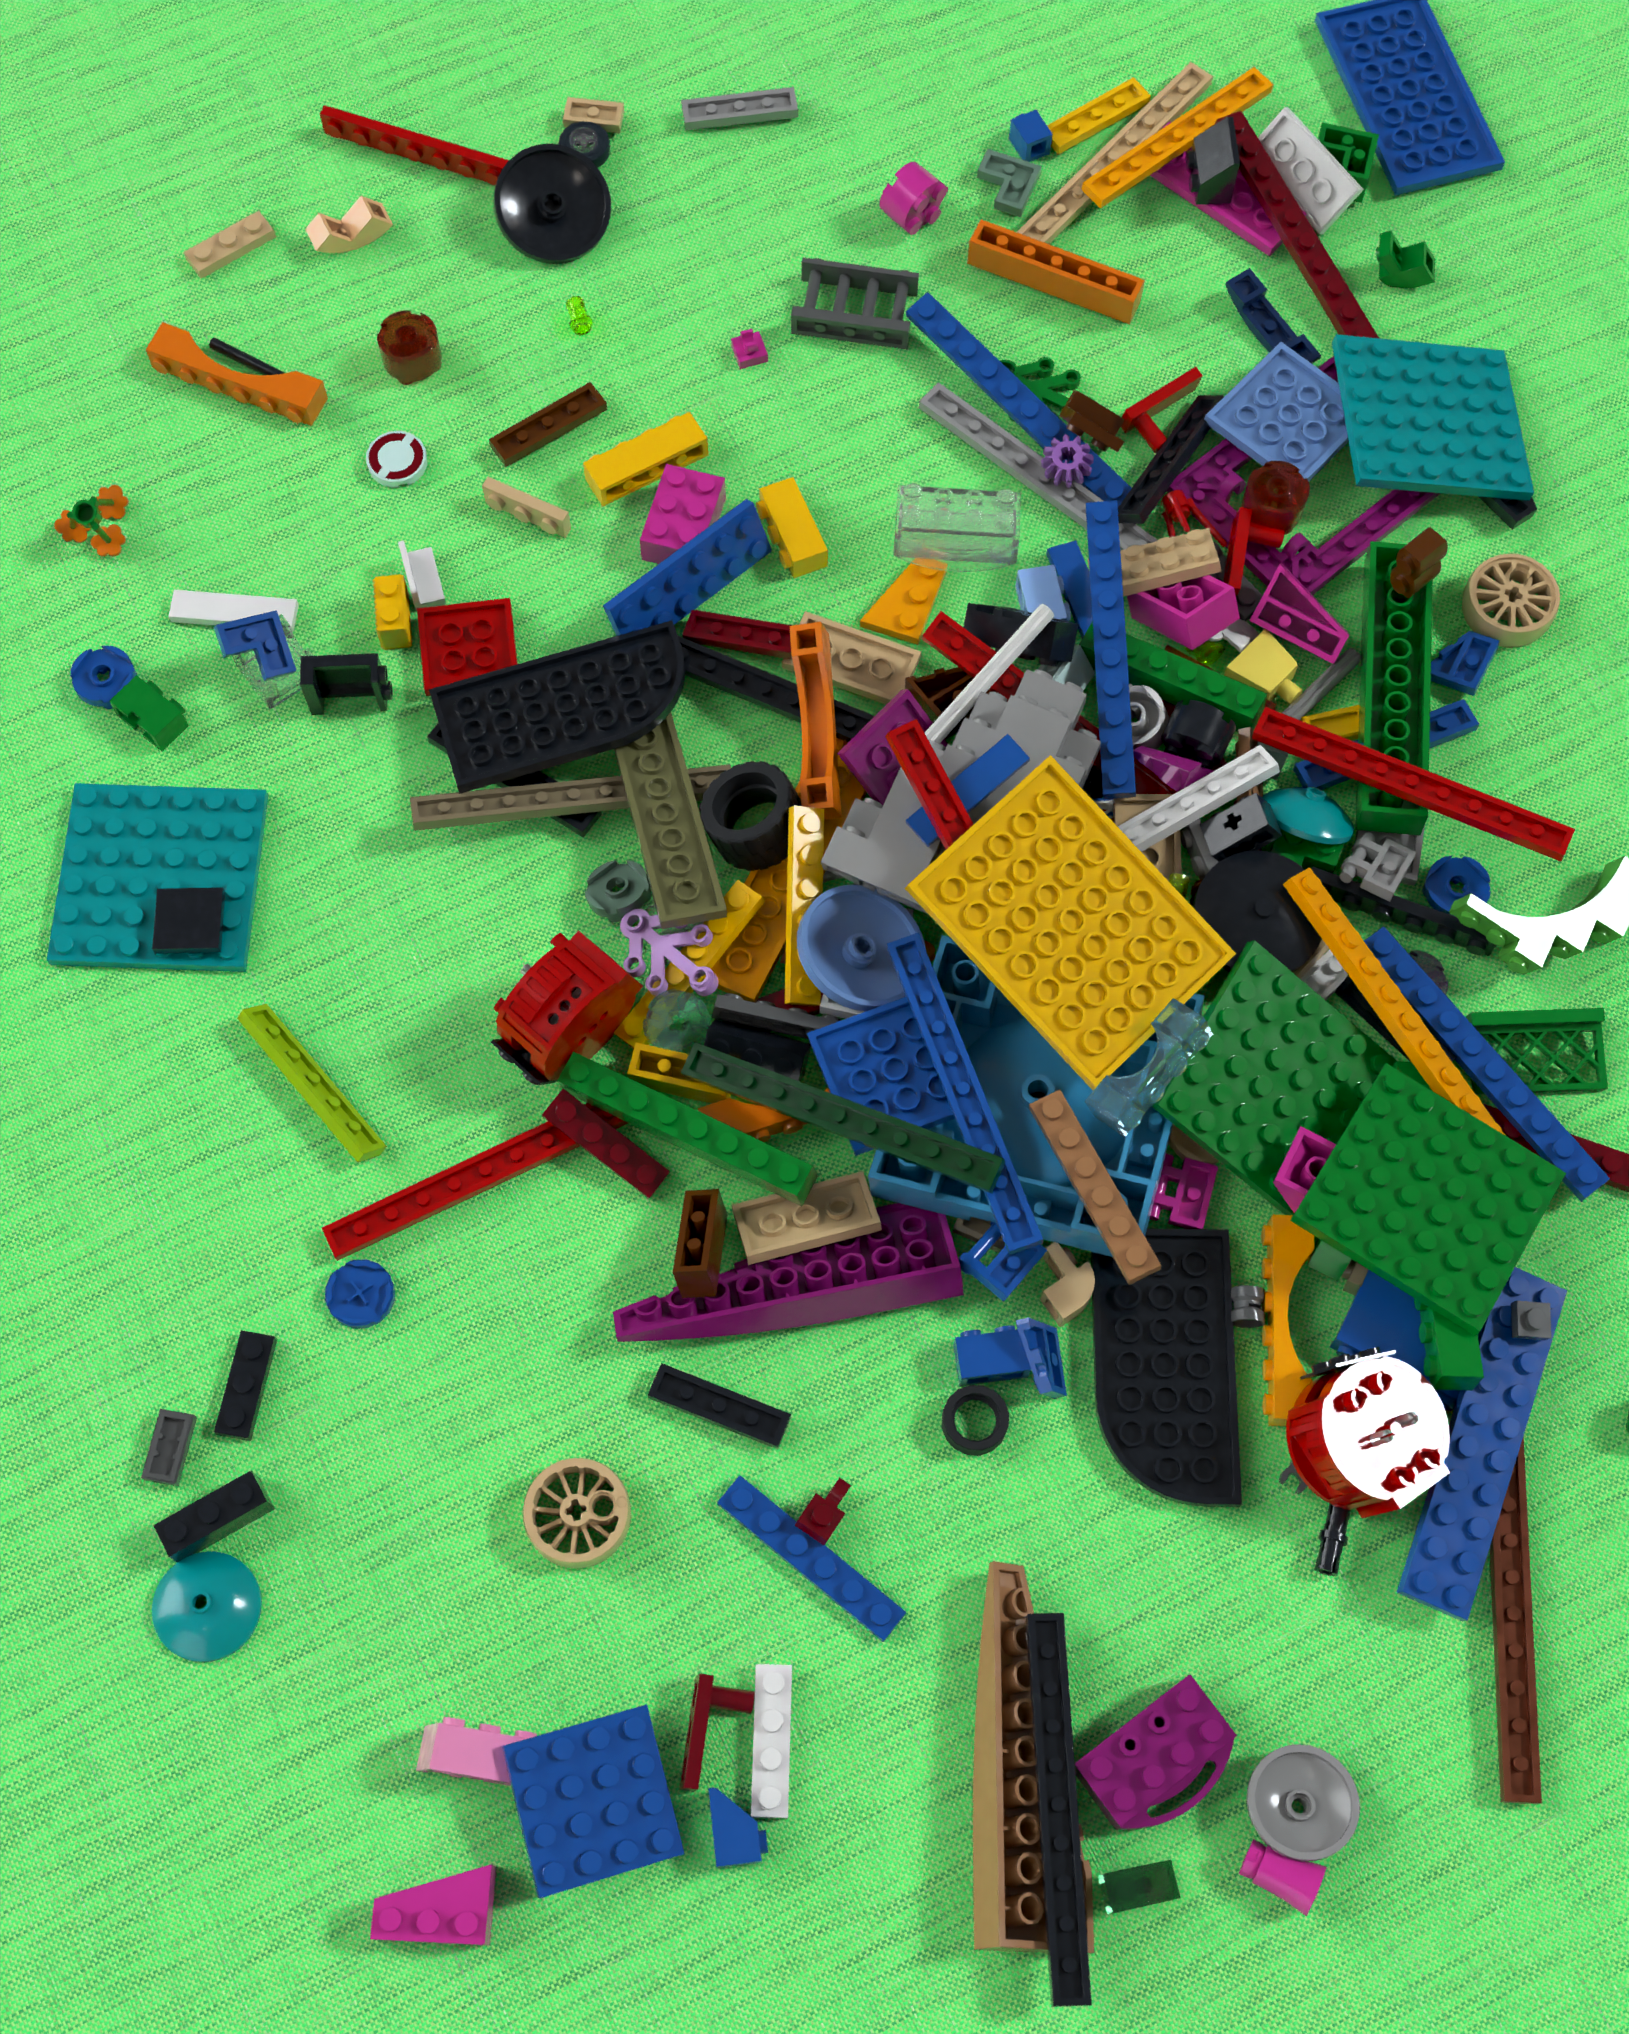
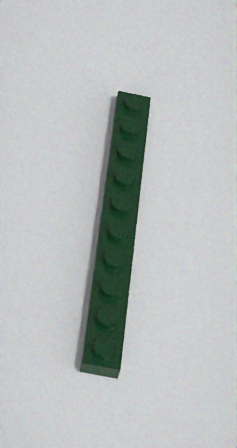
[681,1042,1006,1194]

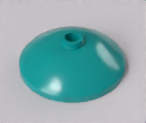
[1262,787,1354,844]
[152,1551,262,1662]

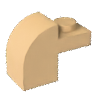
[1040,1242,1095,1327]

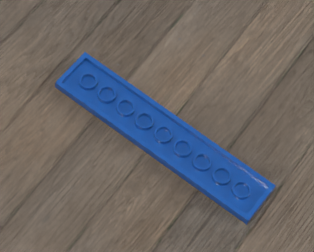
[1396,1267,1567,1621]

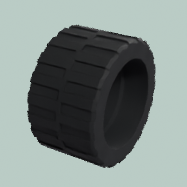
[699,761,801,871]

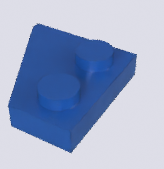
[1431,631,1499,696]

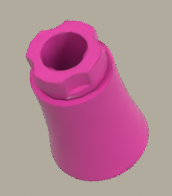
[1239,1839,1327,1916]

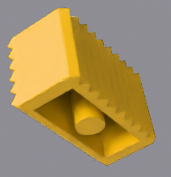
[373,574,412,650]

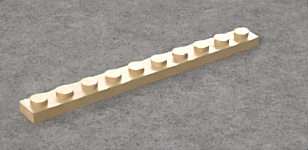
[1017,62,1213,244]

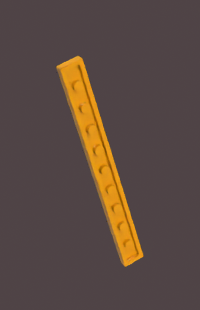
[1283,868,1506,1136]

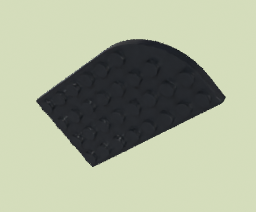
[429,620,685,794]
[1091,1229,1242,1507]

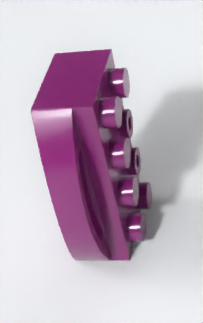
[1075,1674,1237,1830]

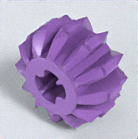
[1041,434,1094,489]

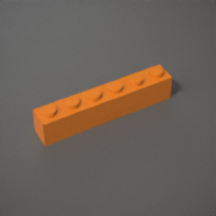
[967,219,1145,324]

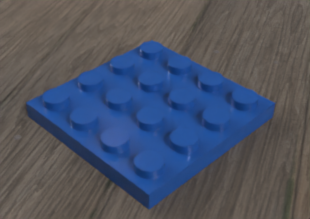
[807,997,955,1156]
[502,1704,685,1898]

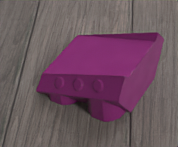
[1133,746,1214,792]

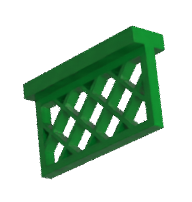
[1466,1008,1608,1095]

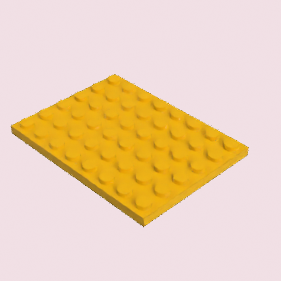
[905,755,1236,1090]

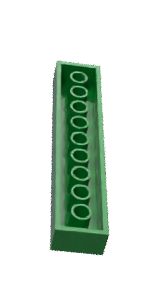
[1355,541,1433,836]

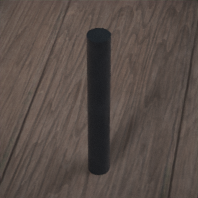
[209,337,285,375]

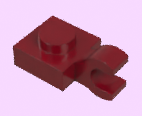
[795,1478,851,1546]

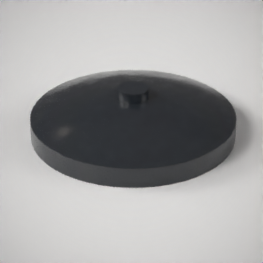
[493,144,611,264]
[1193,850,1322,972]

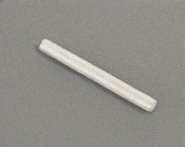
[925,604,1054,744]

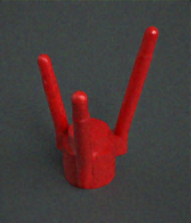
[1161,490,1227,547]

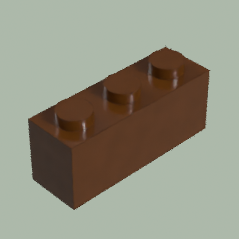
[673,1189,727,1298]

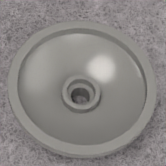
[1247,1744,1360,1861]

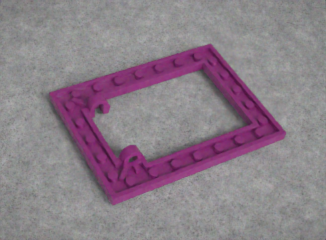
[1166,356,1441,595]

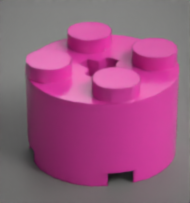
[880,161,948,235]

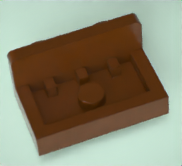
[1059,390,1124,452]

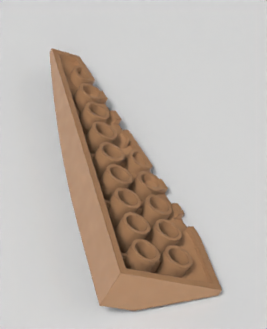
[973,1561,1094,1954]

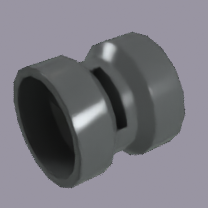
[1231,1285,1265,1328]

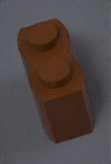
[1390,527,1448,598]

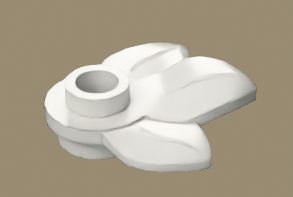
[1209,619,1259,653]

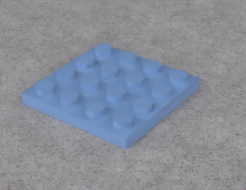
[1204,342,1349,492]

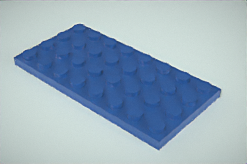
[1315,0,1505,195]

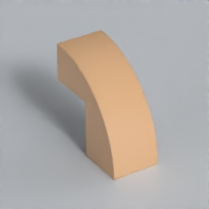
[305,196,393,253]

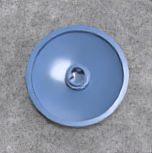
[797,885,926,1011]

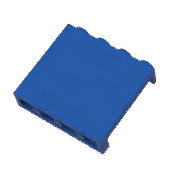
[1330,1270,1460,1411]

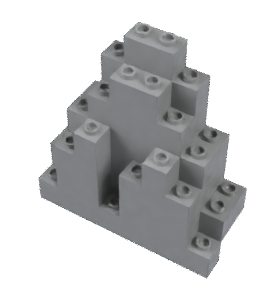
[821,669,1101,915]

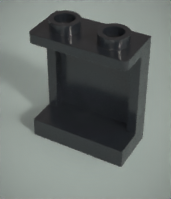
[300,653,393,715]

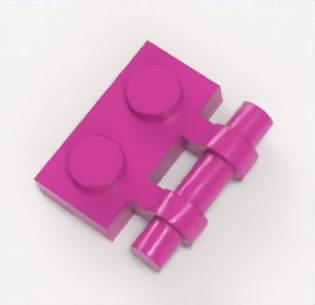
[1149,1153,1218,1229]

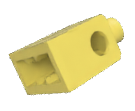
[1224,629,1303,706]

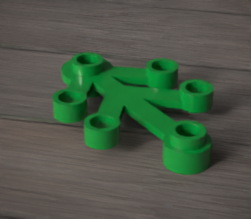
[1000,357,1095,422]

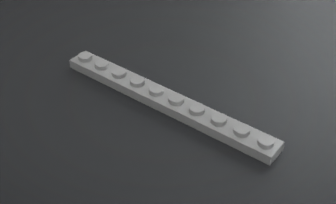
[919,382,1157,551]

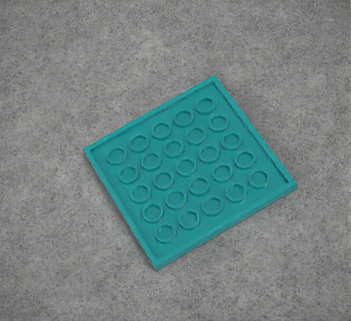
[1332,334,1534,500]
[47,783,269,972]

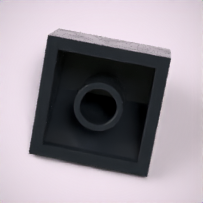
[1186,116,1240,205]

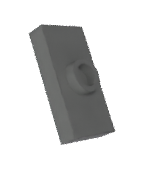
[141,1409,197,1487]

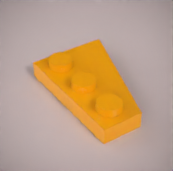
[859,554,948,645]

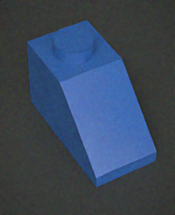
[708,1788,768,1868]

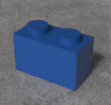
[953,1325,1031,1386]

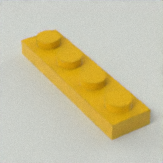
[1047,77,1151,155]

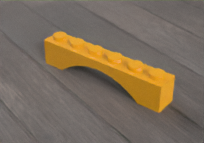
[1261,1214,1315,1427]

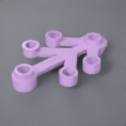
[620,909,719,996]

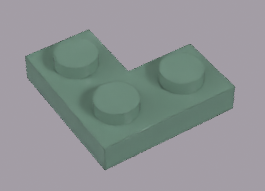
[977,149,1042,217]

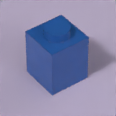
[1009,110,1053,162]

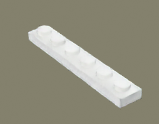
[1118,745,1280,852]

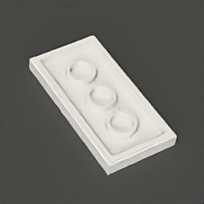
[1258,107,1364,235]

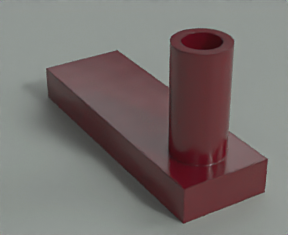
[679,1674,755,1792]

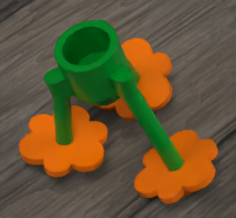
[54,485,129,557]

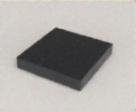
[152,887,225,954]

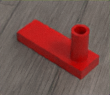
[1121,367,1203,453]
[1223,507,1285,596]

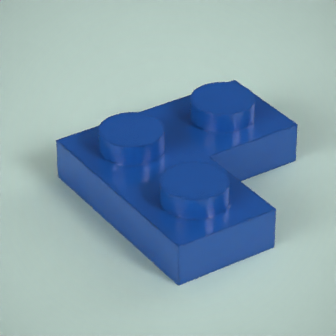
[214,610,297,681]

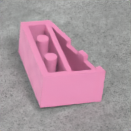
[416,1717,537,1786]

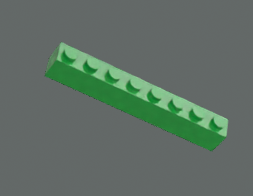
[557,1051,818,1206]

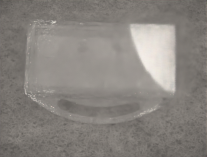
[893,483,1021,572]

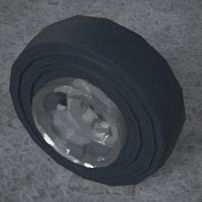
[558,121,610,168]

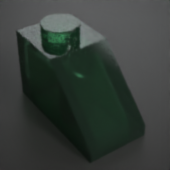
[1098,1860,1181,1915]

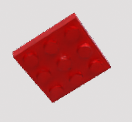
[417,598,518,696]

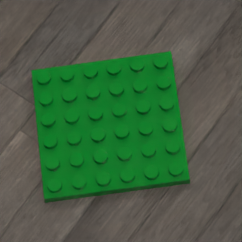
[1151,941,1396,1215]
[1290,1063,1566,1336]

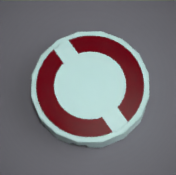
[366,431,427,488]

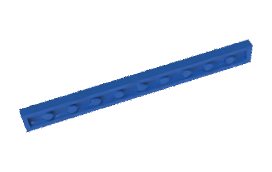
[906,292,1131,507]
[1086,500,1136,799]
[1364,926,1610,1202]
[887,932,1043,1255]

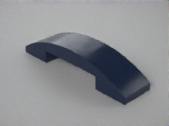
[1225,268,1321,364]

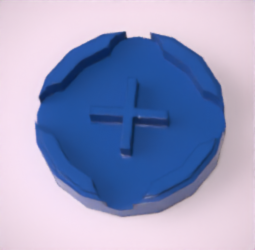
[325,1259,395,1329]

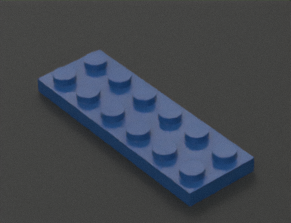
[603,499,772,636]

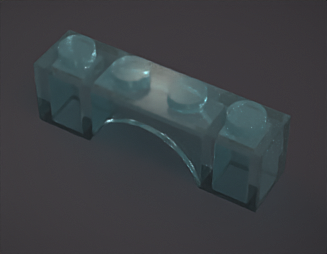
[1084,998,1213,1137]

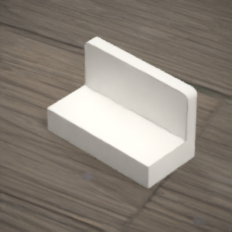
[398,540,446,612]

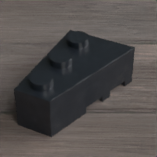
[964,603,1079,666]

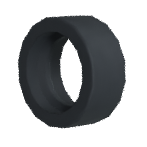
[942,1385,1009,1456]

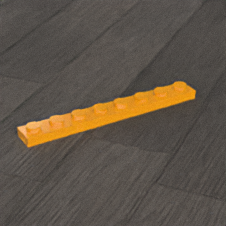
[1081,67,1274,209]

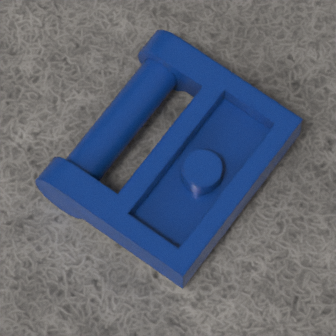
[958,1222,1047,1302]

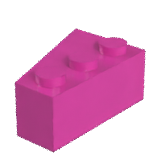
[1249,563,1350,664]
[370,1864,497,1946]

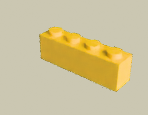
[583,412,709,507]

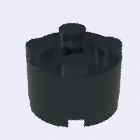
[1161,700,1236,770]

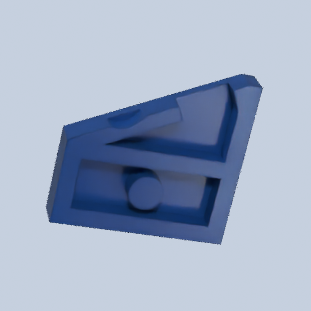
[1016,1317,1067,1399]

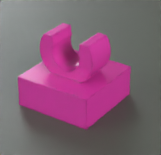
[731,329,768,369]

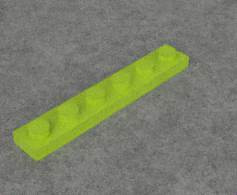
[237,1004,387,1162]

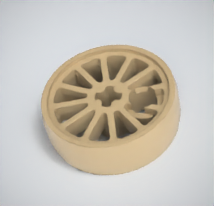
[1462,554,1560,648]
[523,1458,631,1569]

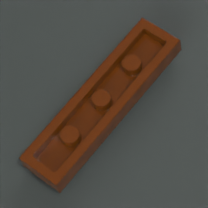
[489,382,607,467]

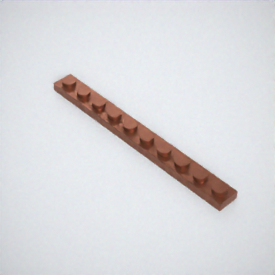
[1490,1436,1542,1804]

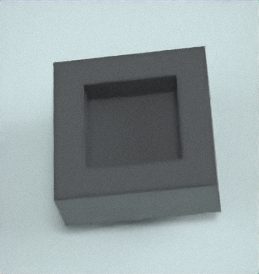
[1511,1301,1551,1340]

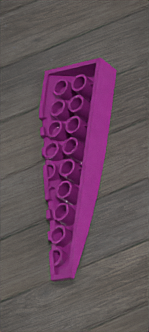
[613,1203,964,1342]

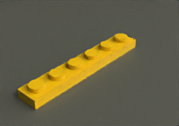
[785,805,824,1007]
[614,880,765,1049]

